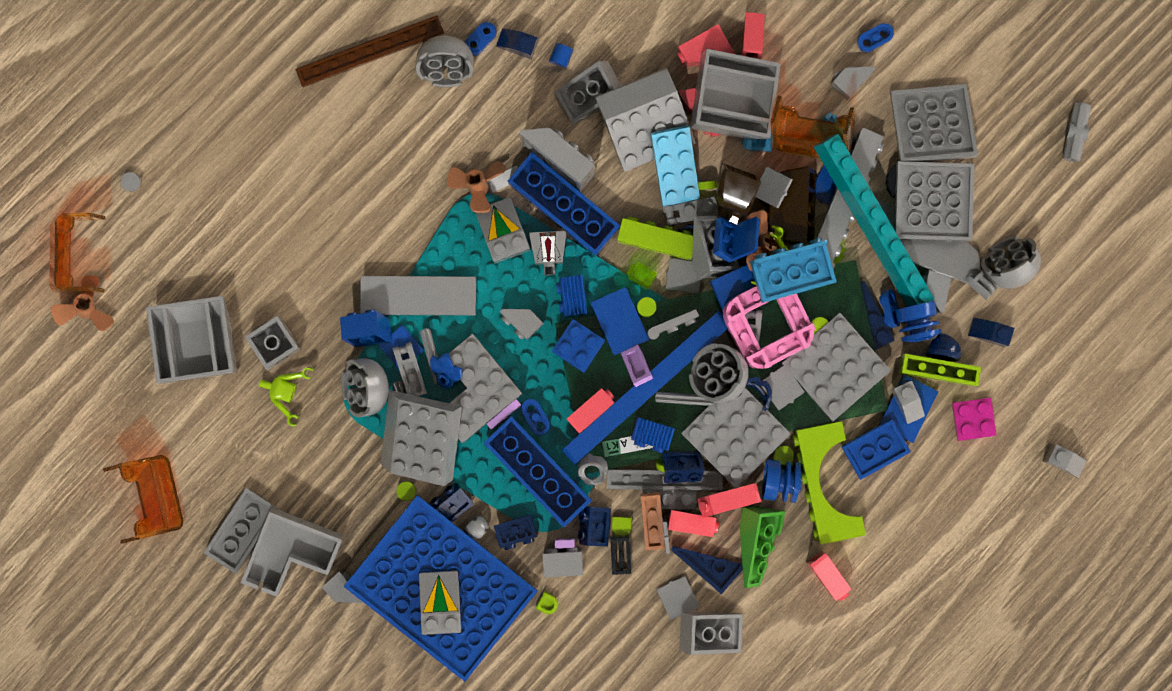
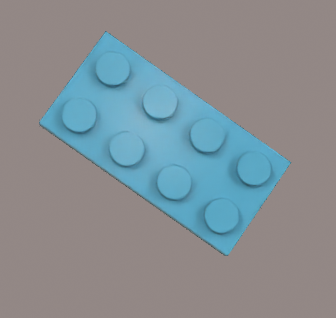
[650,125,700,207]

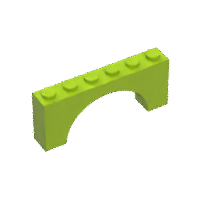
[793,421,866,545]

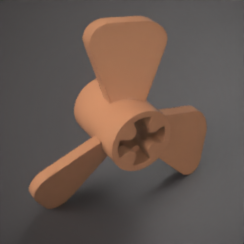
[447,161,506,213]
[746,210,789,271]
[51,275,114,331]

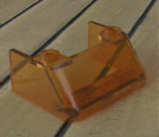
[770,95,855,158]
[49,213,105,293]
[103,455,184,544]

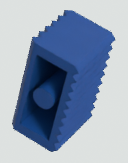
[556,275,587,317]
[631,417,675,453]

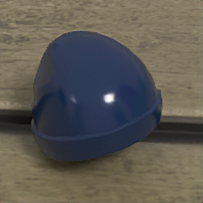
[926,333,962,362]

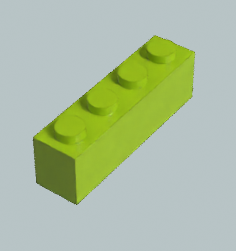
[617,216,693,261]
[898,354,981,387]

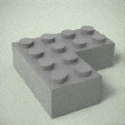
[449,334,522,443]
[241,507,343,597]

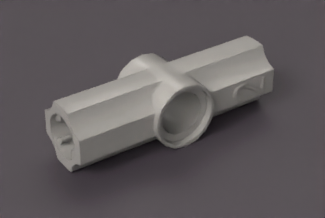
[1063,102,1091,162]

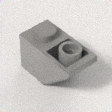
[500,309,544,340]
[322,570,363,603]

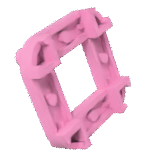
[723,285,815,369]

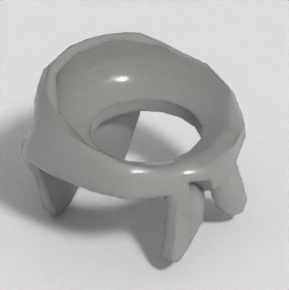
[578,453,608,485]

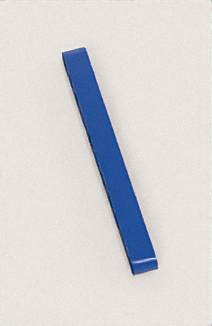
[562,311,728,465]

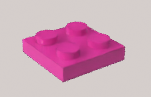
[952,398,997,441]

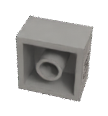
[245,316,301,370]
[543,546,583,578]

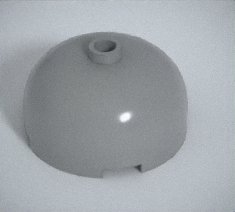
[416,35,474,87]
[981,236,1041,289]
[689,343,749,403]
[341,358,389,417]

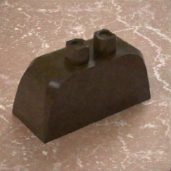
[716,163,761,225]
[761,167,817,246]

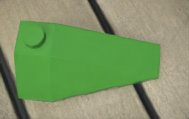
[740,506,785,588]

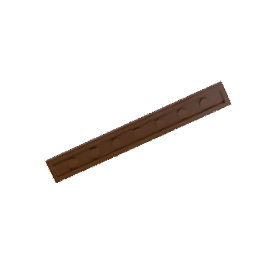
[295,15,444,88]

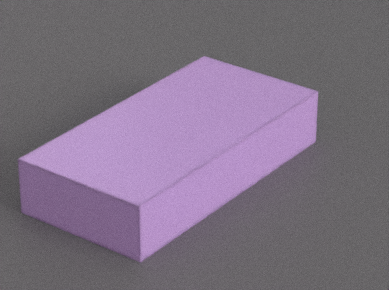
[621,345,653,387]
[487,399,521,430]
[555,538,575,548]

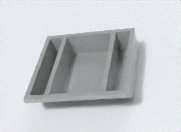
[690,49,781,139]
[595,68,695,172]
[519,128,595,192]
[146,296,237,384]
[381,390,462,486]

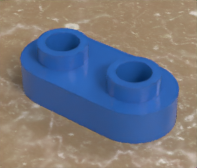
[465,22,497,56]
[857,23,894,53]
[879,289,901,328]
[521,399,550,435]

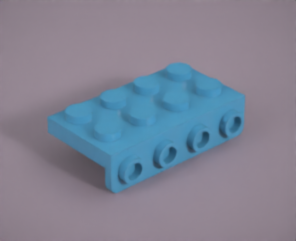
[750,238,837,303]

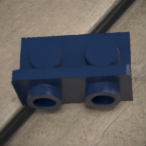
[661,451,705,483]
[429,483,474,522]
[578,506,611,547]
[494,515,538,550]

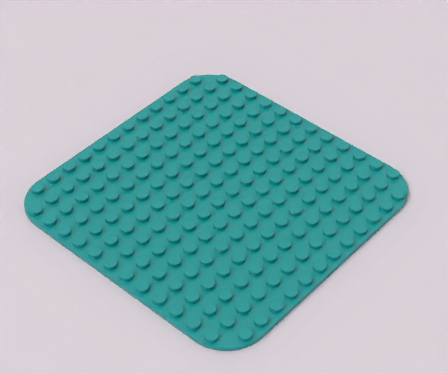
[343,193,683,532]

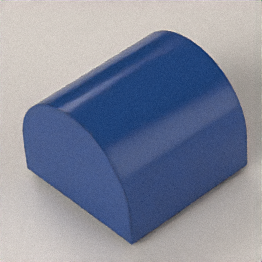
[549,43,573,69]

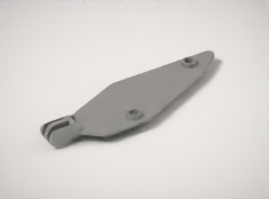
[877,199,999,300]

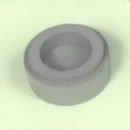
[121,172,141,192]

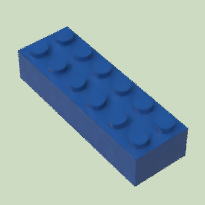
[507,152,620,257]
[483,416,592,527]

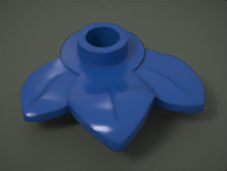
[430,353,462,389]

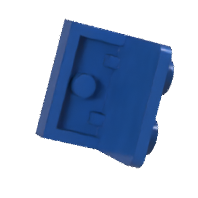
[713,217,760,262]

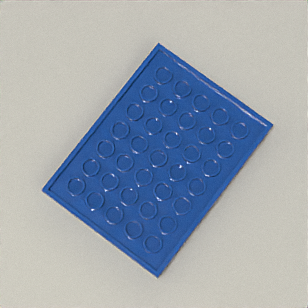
[344,495,538,682]

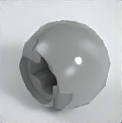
[464,516,489,540]

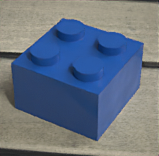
[340,309,392,347]
[552,319,605,373]

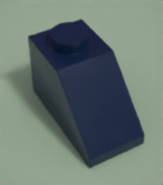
[496,28,538,60]
[968,318,1015,347]

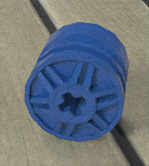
[895,301,942,343]
[762,459,802,503]

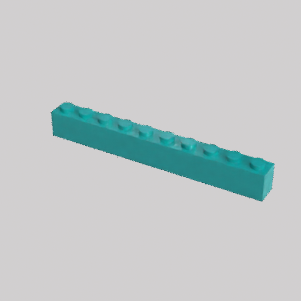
[813,134,934,307]

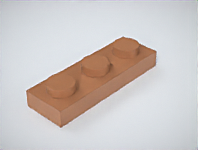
[640,492,665,551]

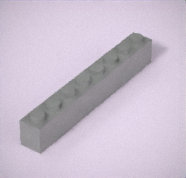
[815,128,884,269]

